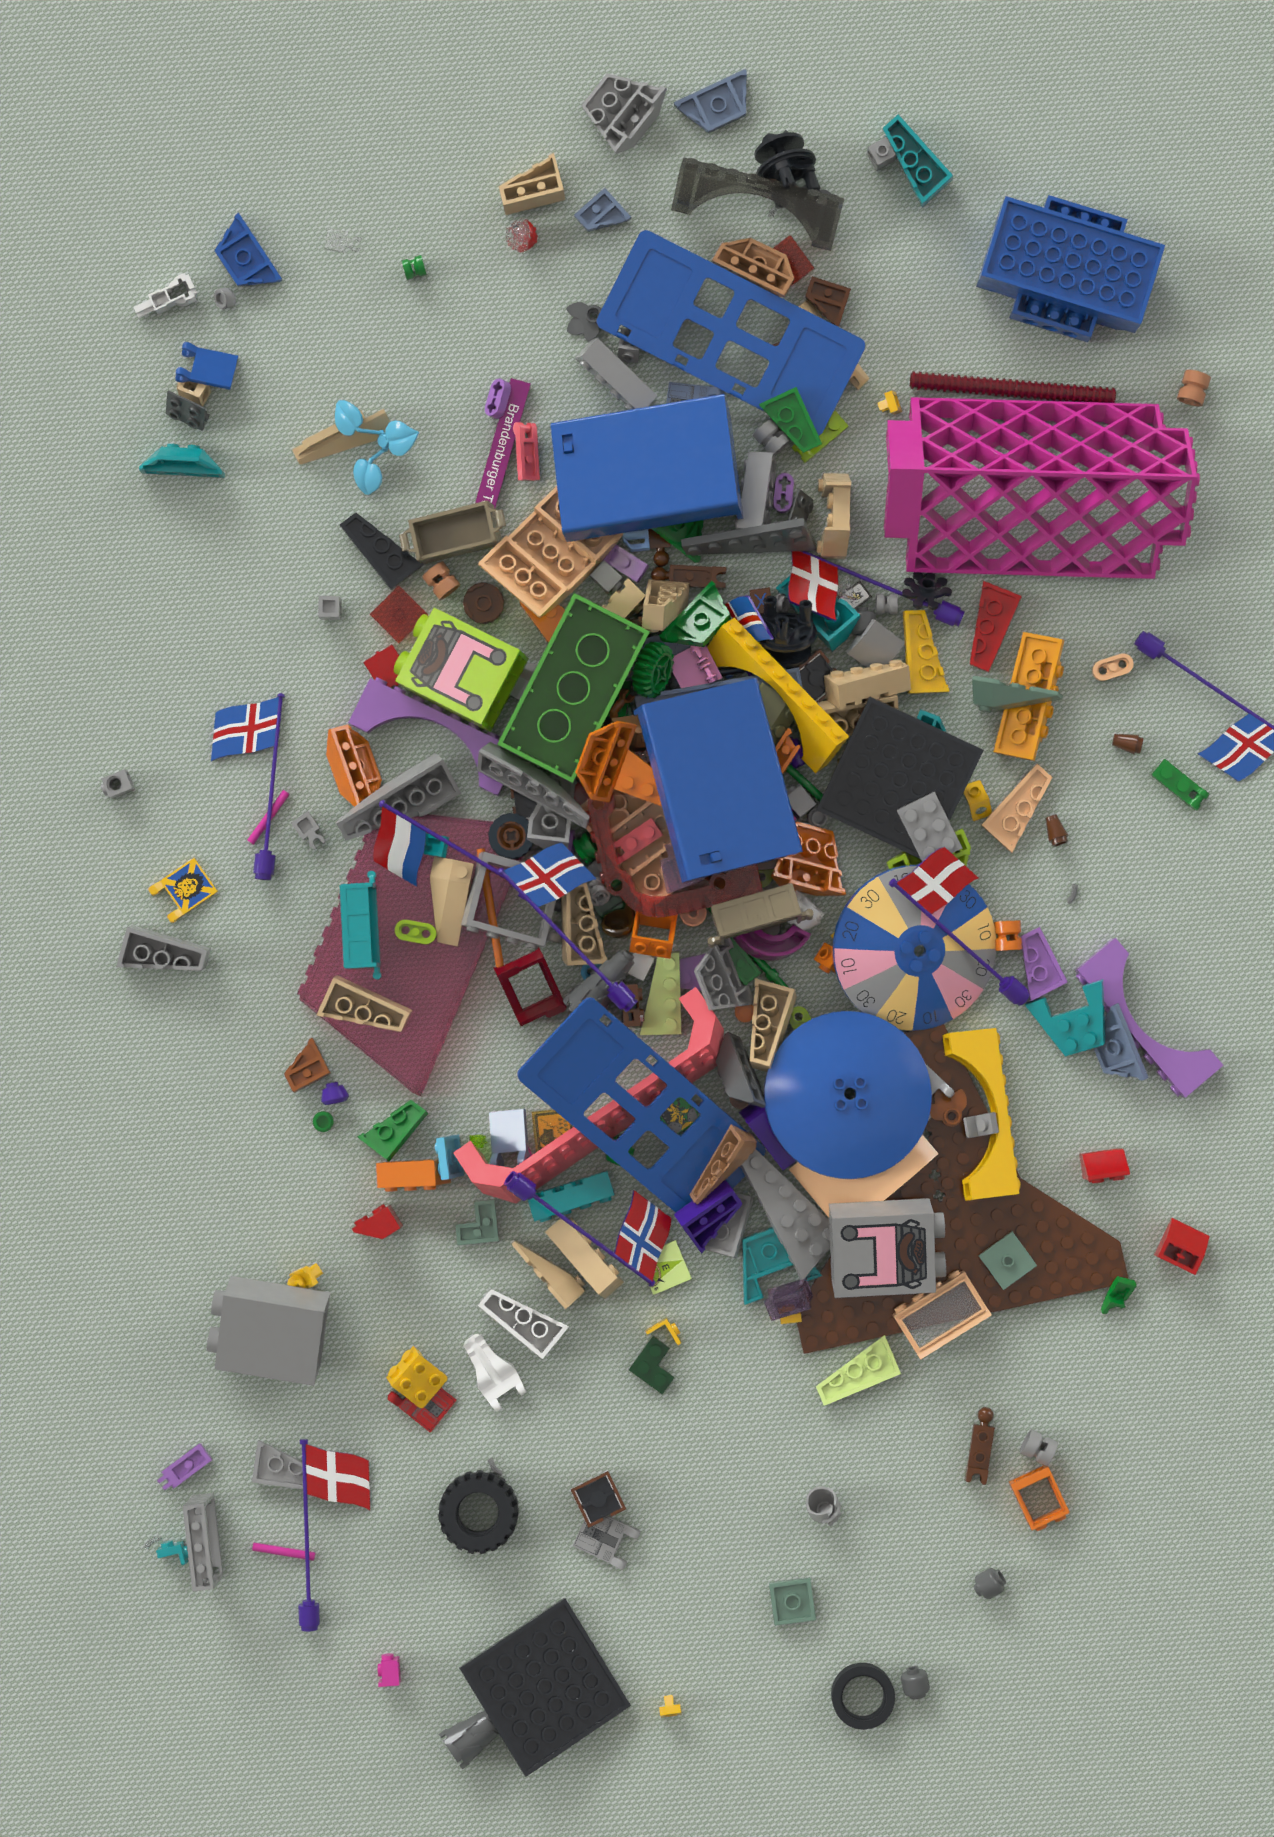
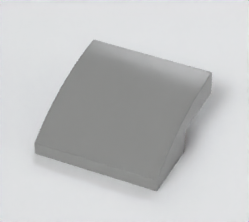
[846,619,905,668]

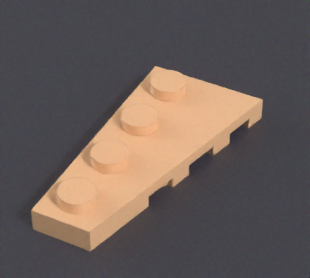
[981,764,1053,853]

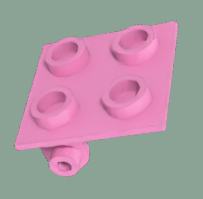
[672,646,723,688]

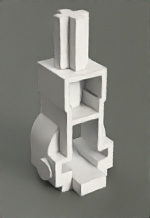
[134,273,198,318]

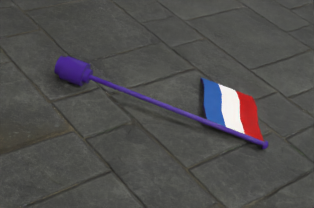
[373,800,541,907]

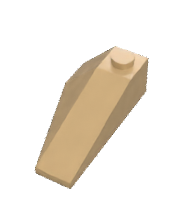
[430,856,475,947]

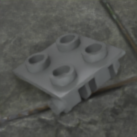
[166,390,210,431]
[787,488,813,526]

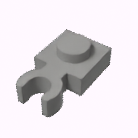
[291,811,326,850]

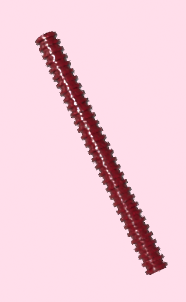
[910,371,1116,403]

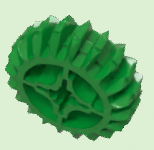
[632,642,674,698]

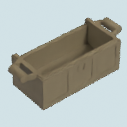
[399,500,506,564]
[707,883,813,948]

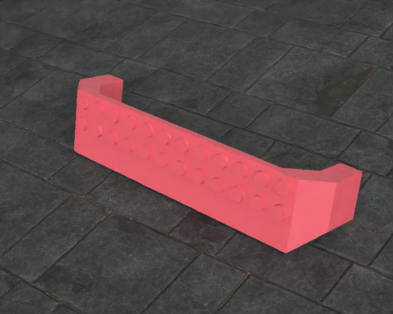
[453,987,724,1204]

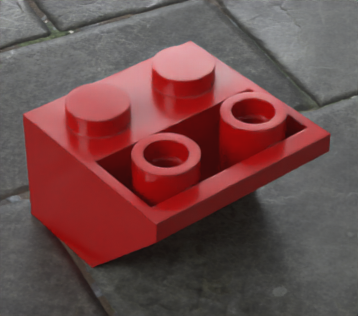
[1079,1148,1130,1183]
[352,1204,403,1239]
[1154,1218,1210,1275]

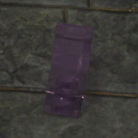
[764,1278,813,1321]

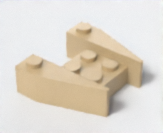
[817,473,851,559]

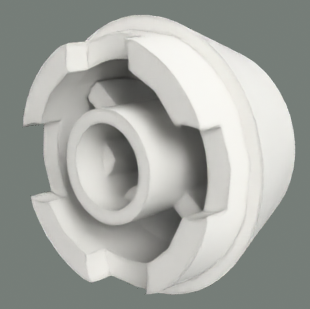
[788,890,825,931]

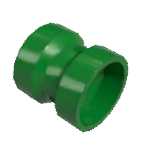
[401,255,427,280]

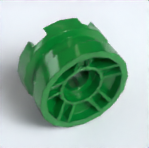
[573,831,603,864]

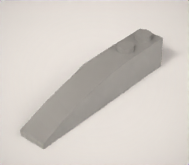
[477,742,590,829]
[336,753,461,841]

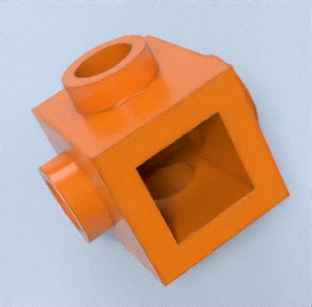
[813,942,836,974]

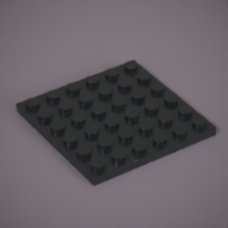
[816,696,984,859]
[459,1598,631,1777]

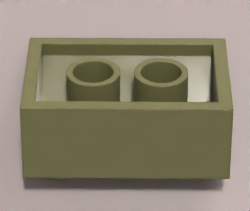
[759,682,794,747]

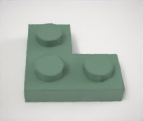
[455,1199,499,1246]

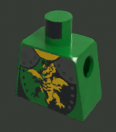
[660,1097,699,1134]

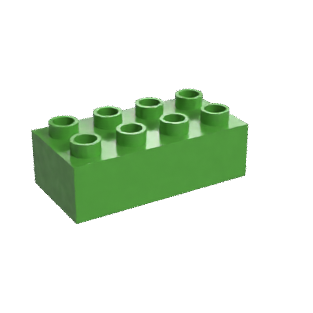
[498,593,650,783]

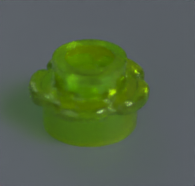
[467,1135,488,1148]

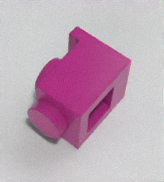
[377,1653,401,1687]

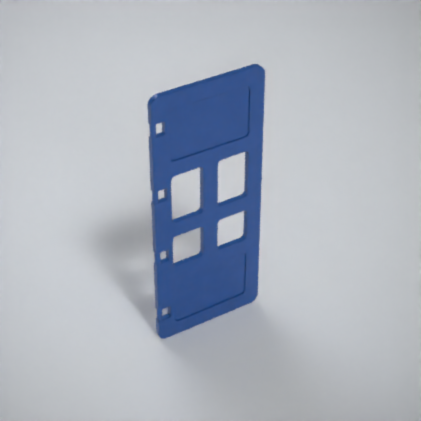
[597,230,865,436]
[517,997,766,1212]

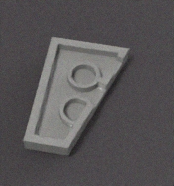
[705,1193,754,1259]
[252,1440,303,1489]

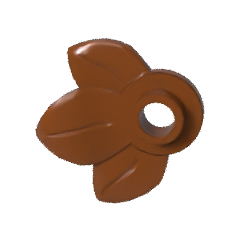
[930,1089,967,1127]

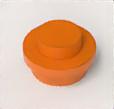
[735,1005,754,1022]

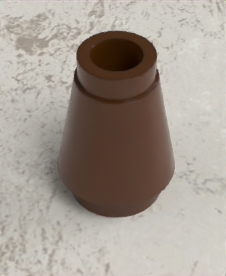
[1112,734,1144,755]
[1045,814,1069,847]

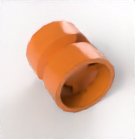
[994,920,1022,951]

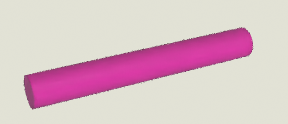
[247,790,290,845]
[252,1542,316,1561]

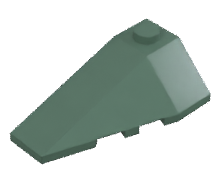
[972,676,1063,713]

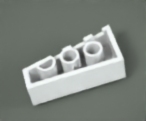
[477,1289,569,1359]

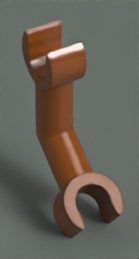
[608,688,635,725]

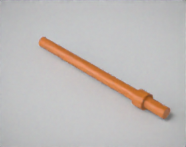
[477,848,504,967]

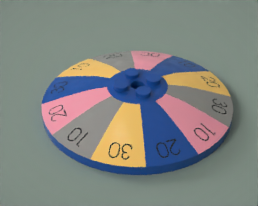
[833,865,996,1031]

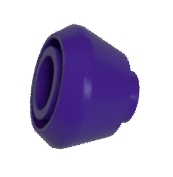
[321,1082,349,1105]

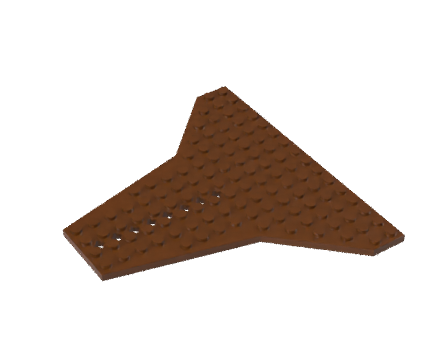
[796,1024,1128,1354]

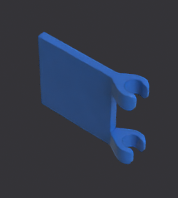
[175,342,238,390]

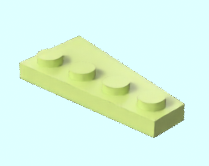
[640,951,682,1035]
[816,1335,901,1406]

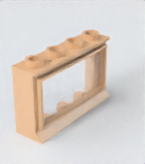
[892,1270,992,1359]

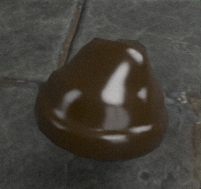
[601,898,635,939]

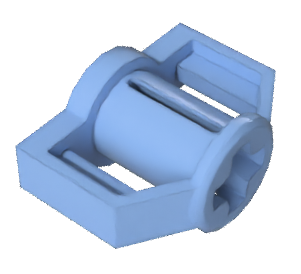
[622,529,650,552]

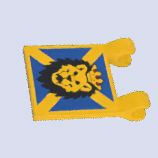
[148,858,218,923]

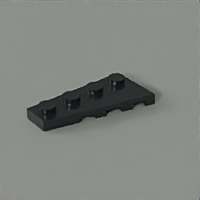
[340,512,424,590]

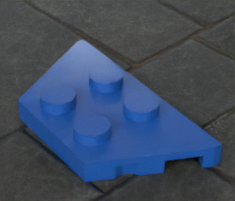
[214,212,282,287]

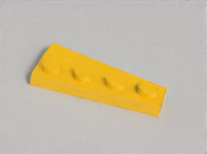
[903,610,950,694]

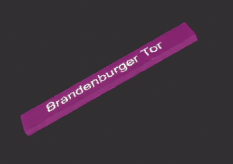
[475,378,531,509]

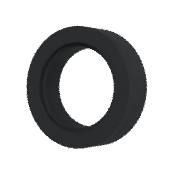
[831,1663,895,1730]

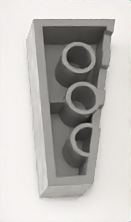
[575,338,657,410]

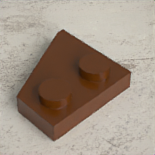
[805,276,851,327]

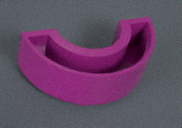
[733,896,811,961]

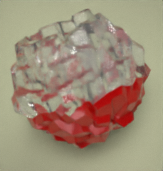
[506,218,538,253]

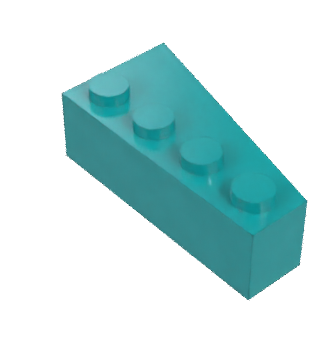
[527,1171,615,1223]

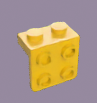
[386,1346,448,1408]

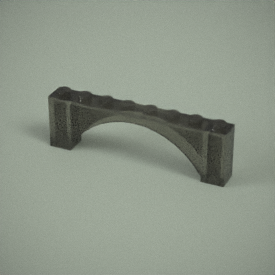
[671,157,844,251]

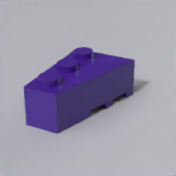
[739,1104,796,1170]
[674,1179,743,1254]

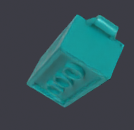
[339,871,382,980]

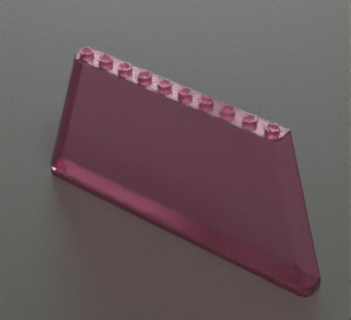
[297,814,523,1096]

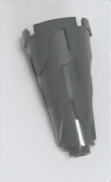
[563,949,634,1020]
[439,1711,499,1769]

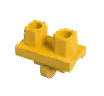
[287,1263,323,1289]

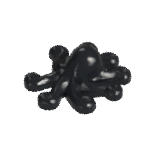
[902,572,952,610]

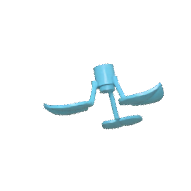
[335,400,419,495]

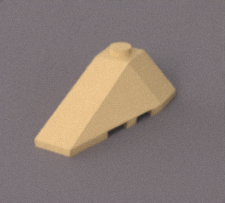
[512,1240,586,1309]

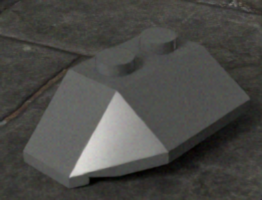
[716,1032,766,1108]

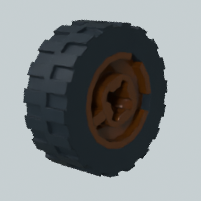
[488,813,534,859]

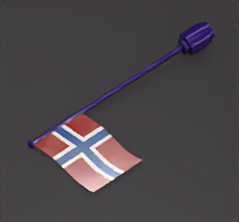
[504,1171,672,1287]

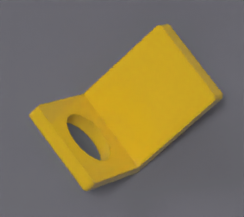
[963,780,992,821]
[645,1318,681,1345]

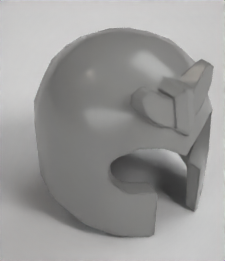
[806,1486,842,1526]

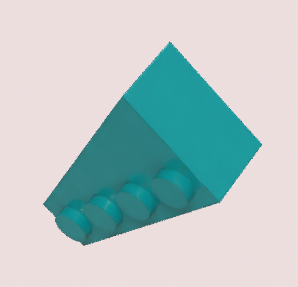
[883,114,953,208]

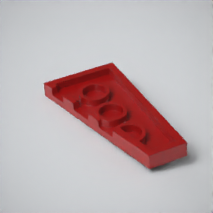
[970,581,1022,673]

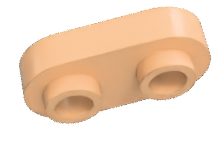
[1092,654,1134,681]

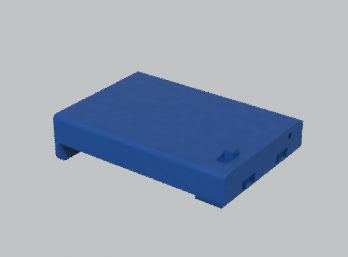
[550,394,743,542]
[633,678,803,883]

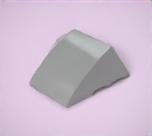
[581,73,667,154]
[694,938,754,1010]

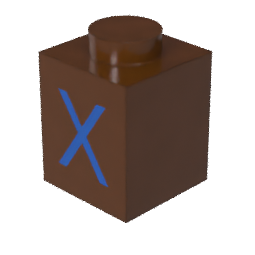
[749,587,771,617]

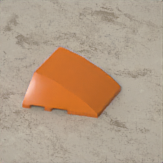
[771,821,846,896]

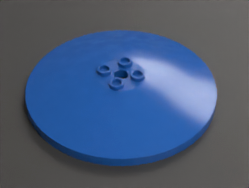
[764,1011,932,1179]

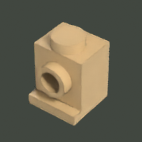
[177,381,211,406]

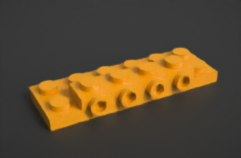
[993,632,1064,761]

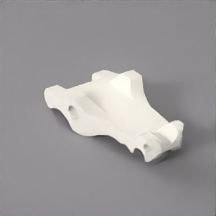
[463,1334,527,1412]

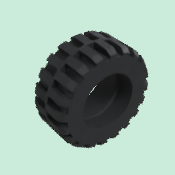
[438,1470,519,1554]

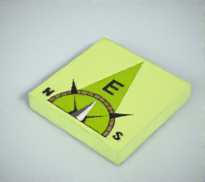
[650,1240,692,1295]

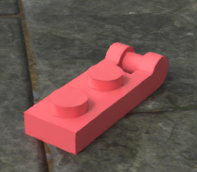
[513,422,540,481]
[604,818,664,867]

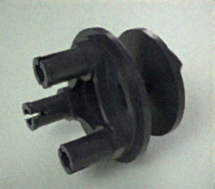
[754,130,820,209]
[759,596,817,670]

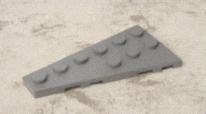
[740,1149,830,1280]

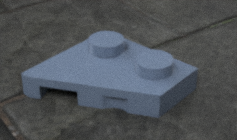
[574,188,631,232]

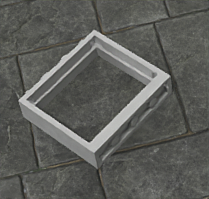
[461,852,556,950]
[183,1493,223,1592]

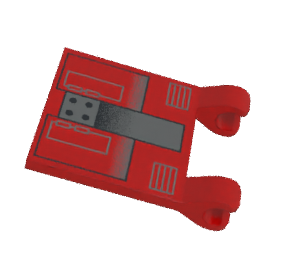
[387,1387,457,1433]

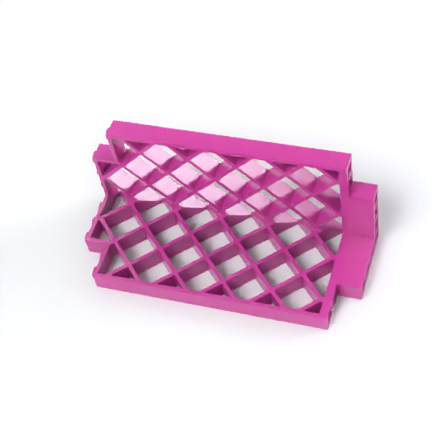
[884,397,1200,579]

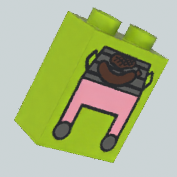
[394,608,529,732]

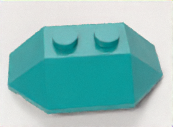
[139,444,225,478]

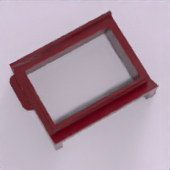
[493,947,567,1026]

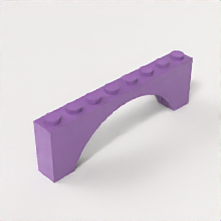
[348,677,515,796]
[1075,938,1224,1098]

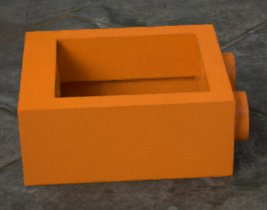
[629,903,678,959]
[1009,1465,1070,1531]

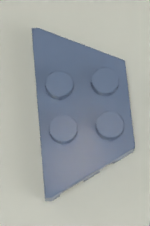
[674,69,747,133]
[1094,1003,1149,1081]

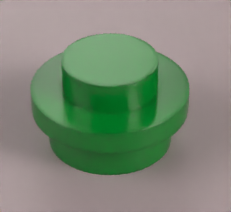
[313,1111,334,1132]

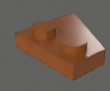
[284,1038,331,1093]

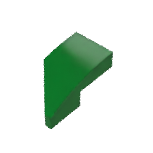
[1101,1276,1137,1314]

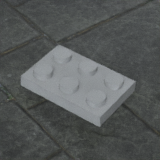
[897,791,962,861]

